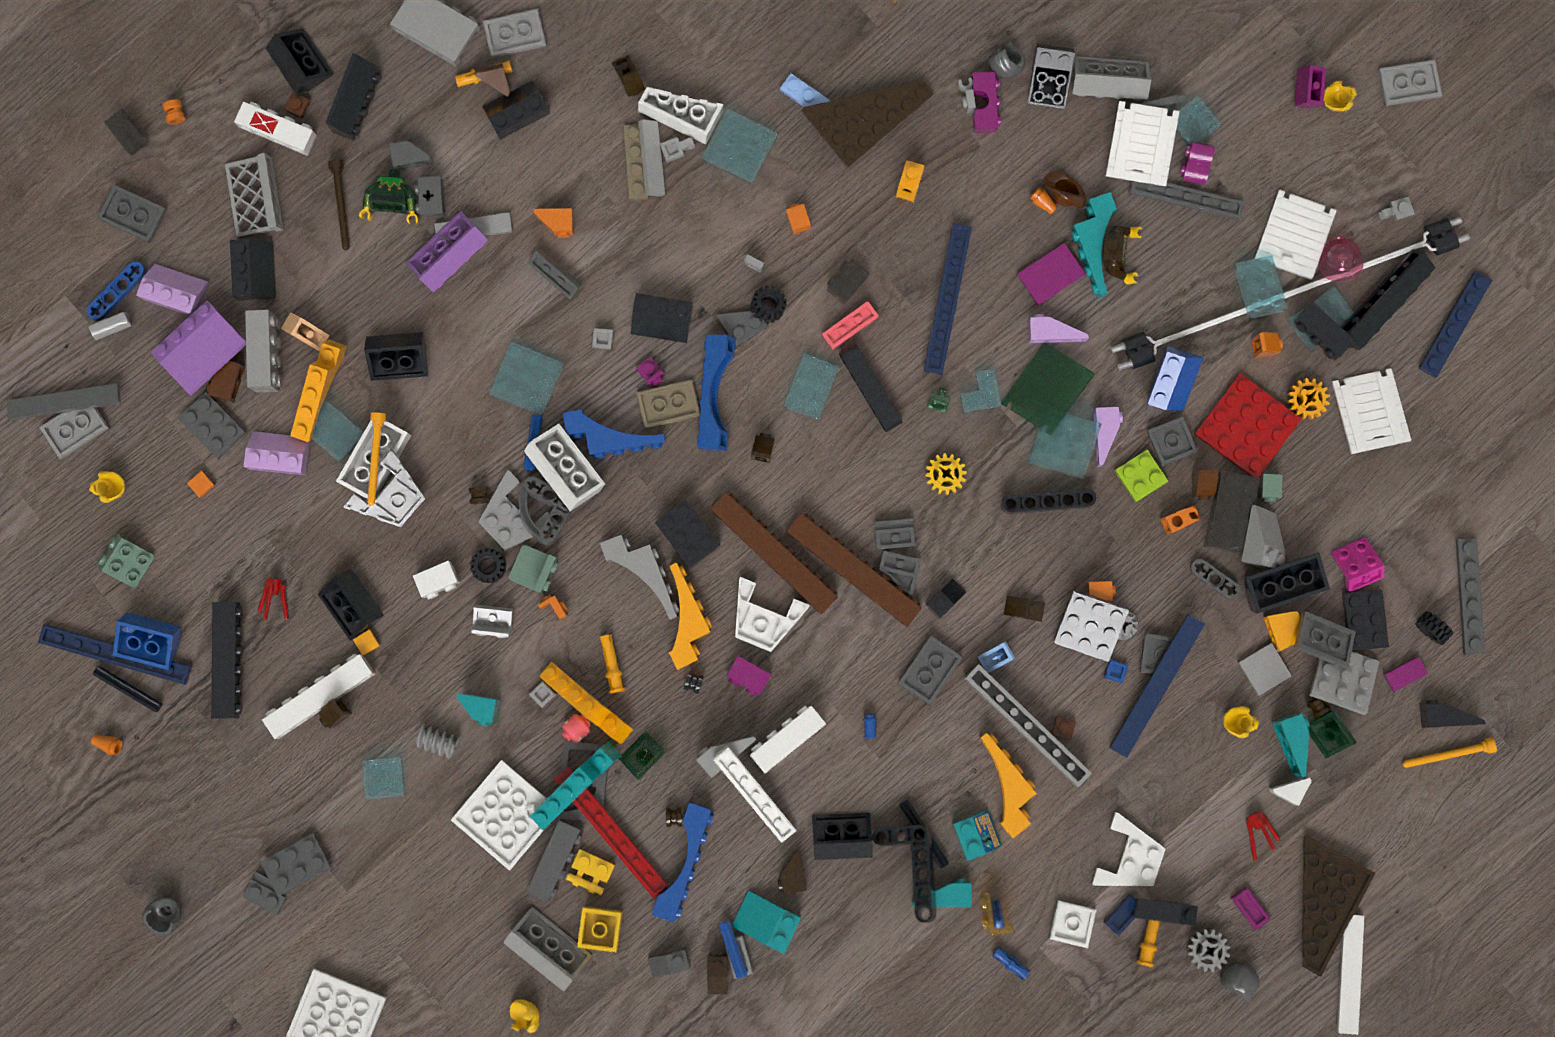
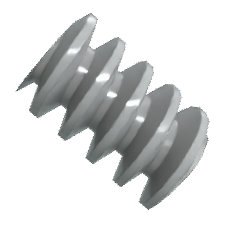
[417,723,460,759]

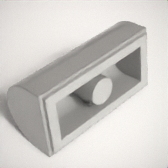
[89,312,133,341]

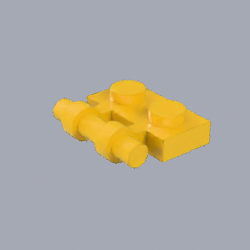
[566,849,615,895]

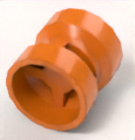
[162,99,186,124]

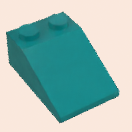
[1271,714,1310,777]
[732,890,801,954]

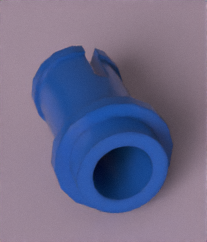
[862,714,878,738]

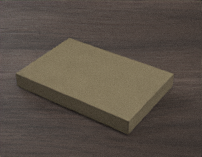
[636,379,700,430]

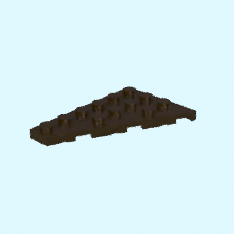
[801,80,934,168]
[1302,835,1376,977]

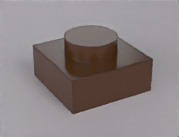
[284,92,310,118]
[1052,716,1076,740]

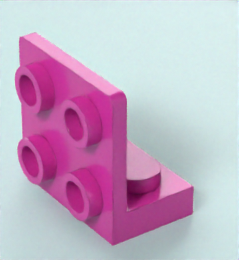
[1331,538,1385,593]

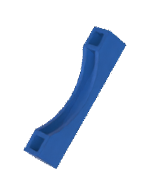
[697,335,735,451]
[652,802,714,922]

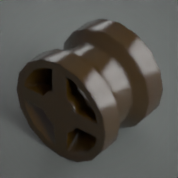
[469,486,489,504]
[1306,698,1331,718]
[666,807,682,827]

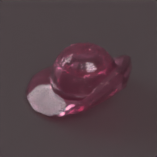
[1319,237,1363,282]

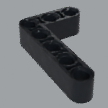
[872,825,936,923]

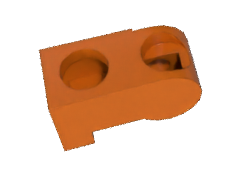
[1160,505,1201,534]

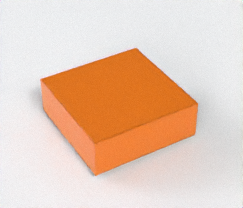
[187,471,215,498]

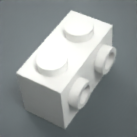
[413,561,460,600]

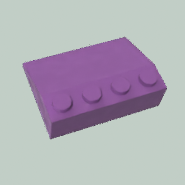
[151,300,246,395]

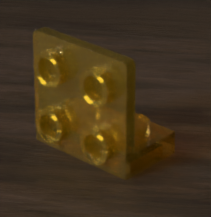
[980,892,1014,935]

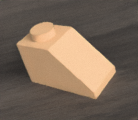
[281,312,330,352]

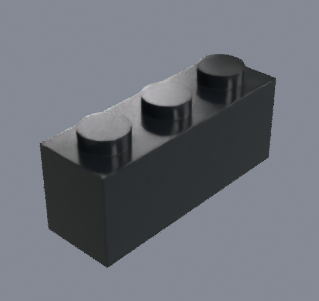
[1293,302,1355,360]

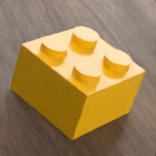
[577,906,623,952]

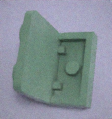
[97,533,154,588]
[509,545,559,594]

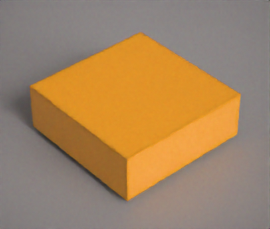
[353,629,380,656]

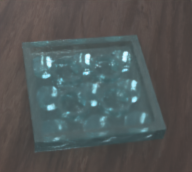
[702,108,778,185]
[489,342,564,416]
[1028,409,1101,479]

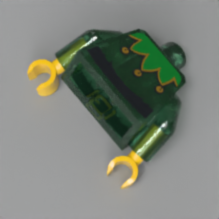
[359,169,419,224]

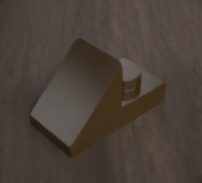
[1003,596,1045,622]

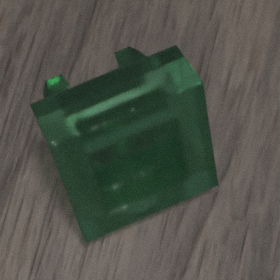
[928,388,951,413]

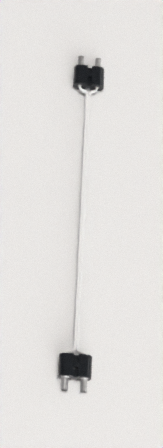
[1110,217,1470,370]

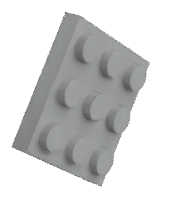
[1309,652,1379,715]

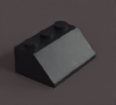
[265,28,333,94]
[482,81,550,140]
[230,239,276,301]
[631,293,693,343]
[364,332,428,381]
[318,569,384,641]
[812,813,873,860]

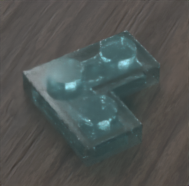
[960,369,1001,414]

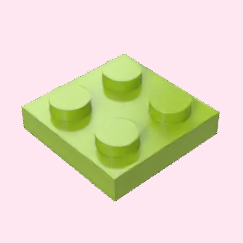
[1115,450,1168,503]

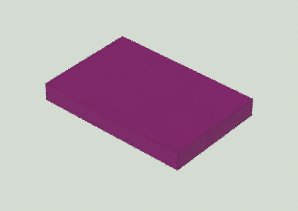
[1017,243,1086,306]

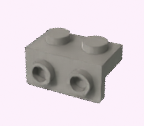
[471,605,513,638]

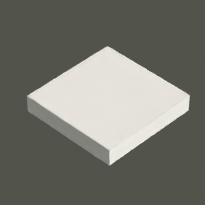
[1049,900,1096,948]

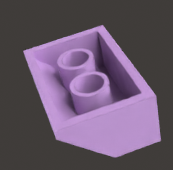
[136,264,209,316]
[243,431,310,476]

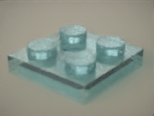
[1176,96,1222,145]
[362,757,405,800]

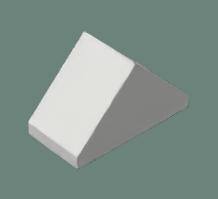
[1269,777,1311,806]

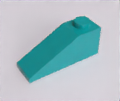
[912,878,971,907]

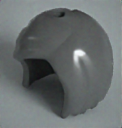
[988,40,1025,78]
[142,897,182,936]
[1220,963,1260,1002]

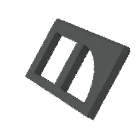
[557,741,608,821]

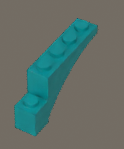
[1071,192,1117,299]
[530,742,622,831]

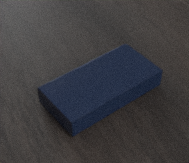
[1104,894,1136,936]

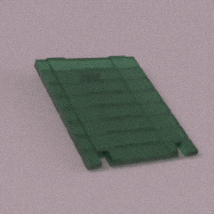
[1001,342,1095,435]

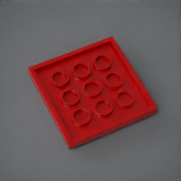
[1194,373,1302,480]

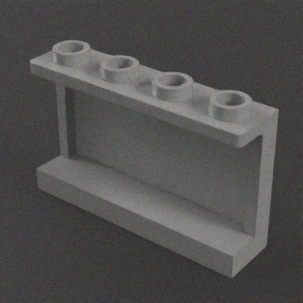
[390,0,480,67]

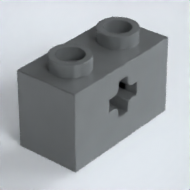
[415,176,445,219]

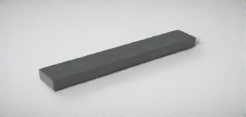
[1129,181,1244,221]
[7,383,121,420]

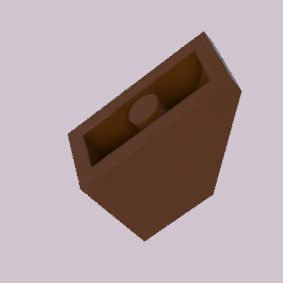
[1191,470,1218,500]

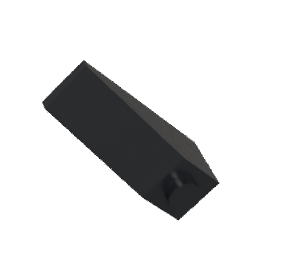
[1420,700,1485,728]
[1134,898,1198,926]

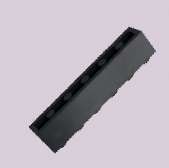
[1341,249,1436,350]
[211,602,243,719]

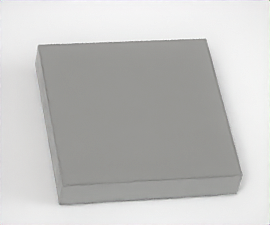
[1238,643,1292,696]

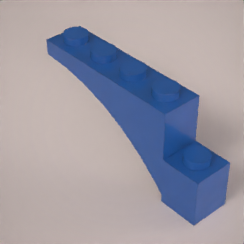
[563,410,666,459]

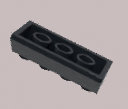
[325,53,382,141]
[1245,552,1330,614]

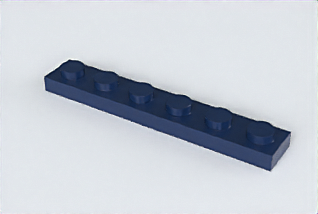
[1418,271,1492,378]

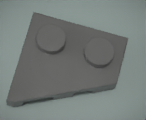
[879,551,921,596]

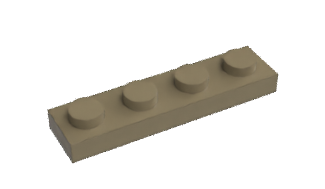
[624,124,649,201]

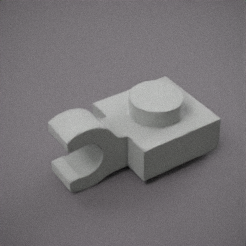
[958,78,976,114]
[660,137,695,163]
[1378,196,1415,221]

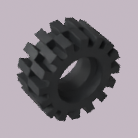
[750,286,787,323]
[470,548,506,583]
[1415,611,1454,645]

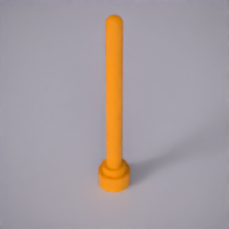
[367,413,386,506]
[1402,737,1497,768]

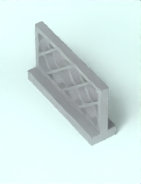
[225,153,284,238]

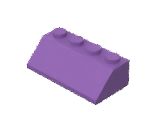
[406,211,488,292]

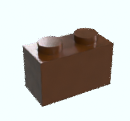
[207,361,245,403]

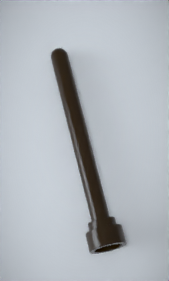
[328,159,350,250]

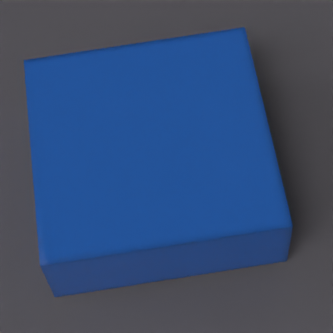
[1104,659,1129,684]

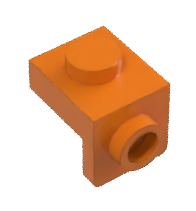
[538,595,568,620]

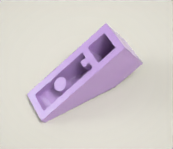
[1028,314,1088,343]
[1093,407,1123,467]

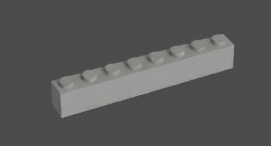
[963,664,1092,787]

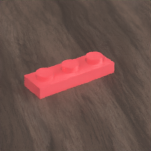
[822,301,879,350]

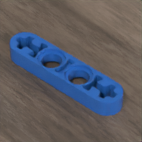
[87,261,146,321]

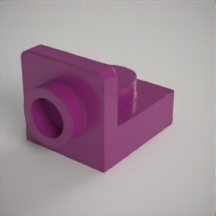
[636,356,665,386]

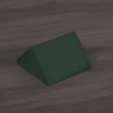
[1308,710,1357,759]
[619,731,667,780]

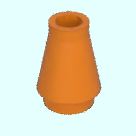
[1030,187,1058,214]
[91,734,123,756]

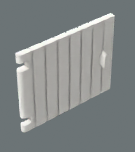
[1106,101,1180,186]
[1254,189,1337,280]
[1332,368,1411,454]

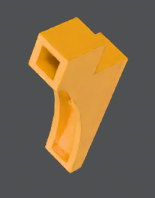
[290,340,347,442]
[669,563,712,670]
[539,662,633,744]
[979,733,1037,838]

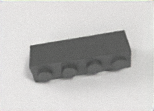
[526,820,583,902]

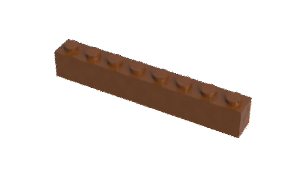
[710,492,838,615]
[786,513,922,628]

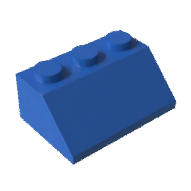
[1147,345,1203,410]
[113,612,182,670]

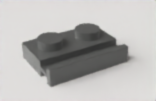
[874,518,915,550]
[243,871,291,915]

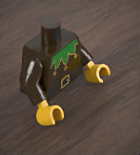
[1103,226,1142,285]

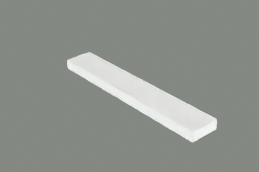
[712,746,796,843]
[1337,915,1364,1035]

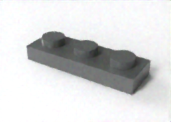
[528,248,582,300]

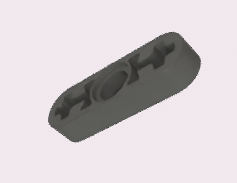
[1190,559,1240,599]

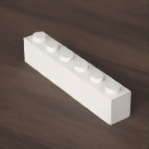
[262,654,375,739]

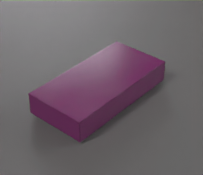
[1384,657,1428,692]
[1231,887,1271,931]

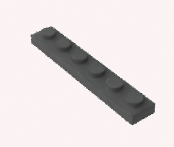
[1456,538,1485,655]

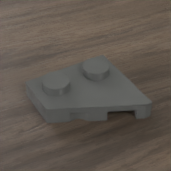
[717,311,768,347]

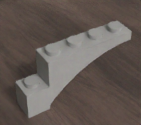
[600,535,679,620]

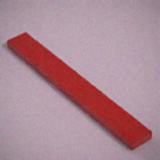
[554,767,668,899]

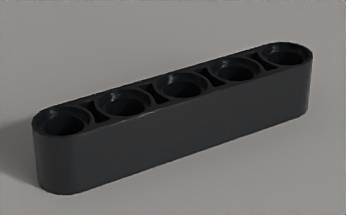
[839,343,903,432]
[1001,489,1096,514]

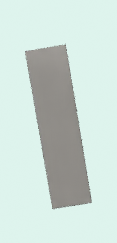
[639,120,665,196]
[434,212,513,241]

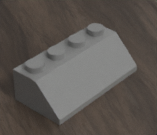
[1072,56,1152,101]
[503,907,593,992]

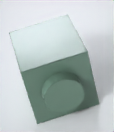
[1258,474,1283,503]

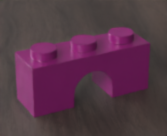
[971,72,1001,133]

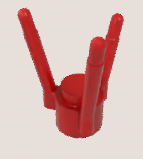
[257,578,288,621]
[1246,811,1280,861]

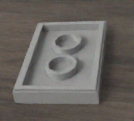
[483,8,547,58]
[1378,59,1442,106]
[39,407,110,460]

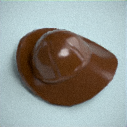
[1043,171,1087,208]

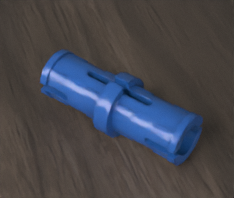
[992,946,1030,980]

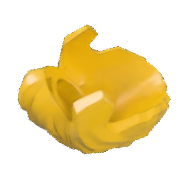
[1323,81,1357,112]
[89,471,125,503]
[1223,706,1259,738]
[509,1000,540,1033]

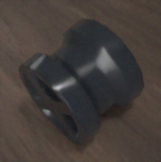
[683,671,704,694]

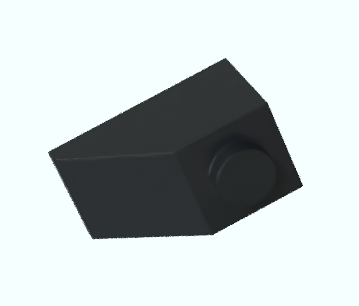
[926,579,966,619]

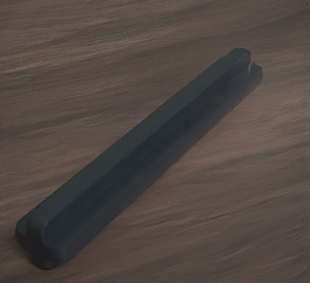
[93,666,162,712]
[899,800,949,869]

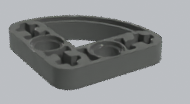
[518,477,573,545]

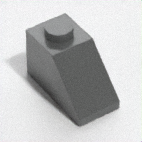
[389,139,433,171]
[648,948,691,977]

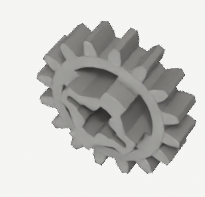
[1187,929,1230,972]

